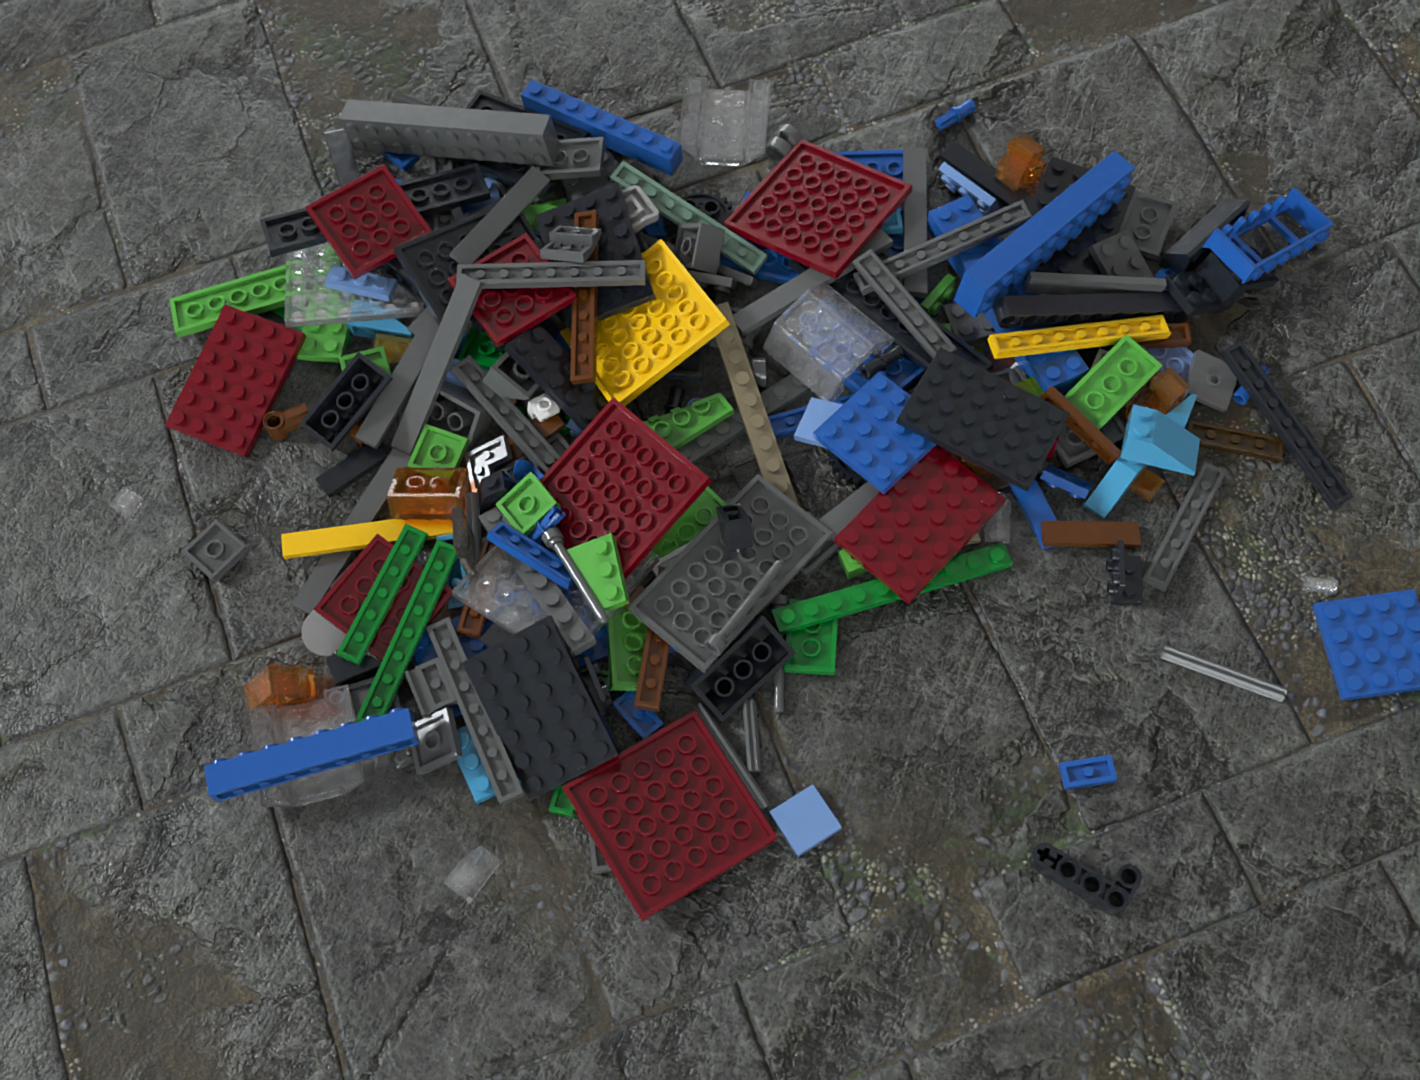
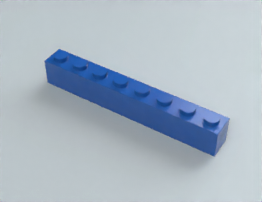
[521,79,683,176]
[204,708,420,802]

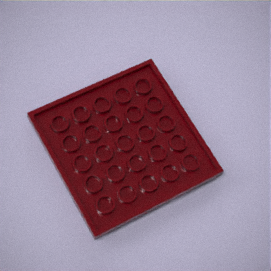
[724,139,912,279]
[540,397,712,579]
[562,710,778,922]

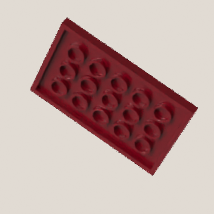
[165,304,307,459]
[834,445,1006,605]

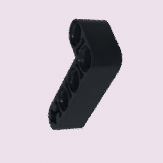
[1029,843,1142,916]

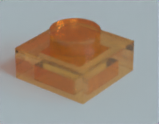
[1129,468,1165,502]

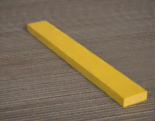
[987,315,1171,359]
[281,509,466,559]

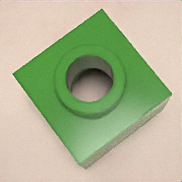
[838,550,868,579]

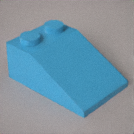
[1120,404,1200,476]

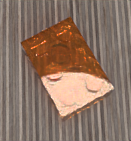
[387,467,471,520]

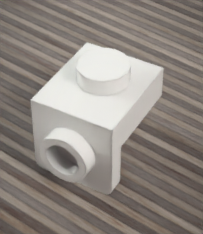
[527,393,560,422]

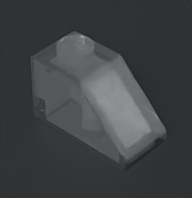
[443,845,502,904]

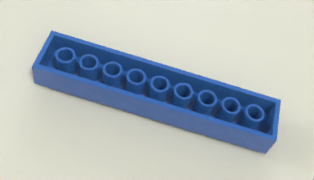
[954,151,1135,318]
[927,195,1089,397]

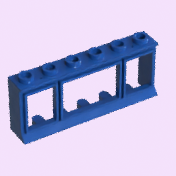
[1202,187,1334,284]

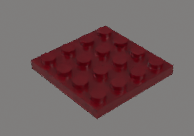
[305,164,433,280]
[448,233,577,348]
[314,533,455,661]

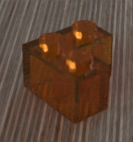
[994,134,1047,191]
[1125,367,1191,419]
[244,664,318,715]

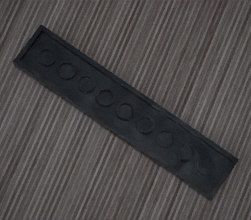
[260,163,491,257]
[789,259,994,372]

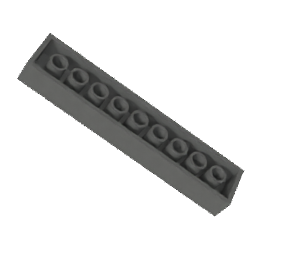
[339,100,561,166]

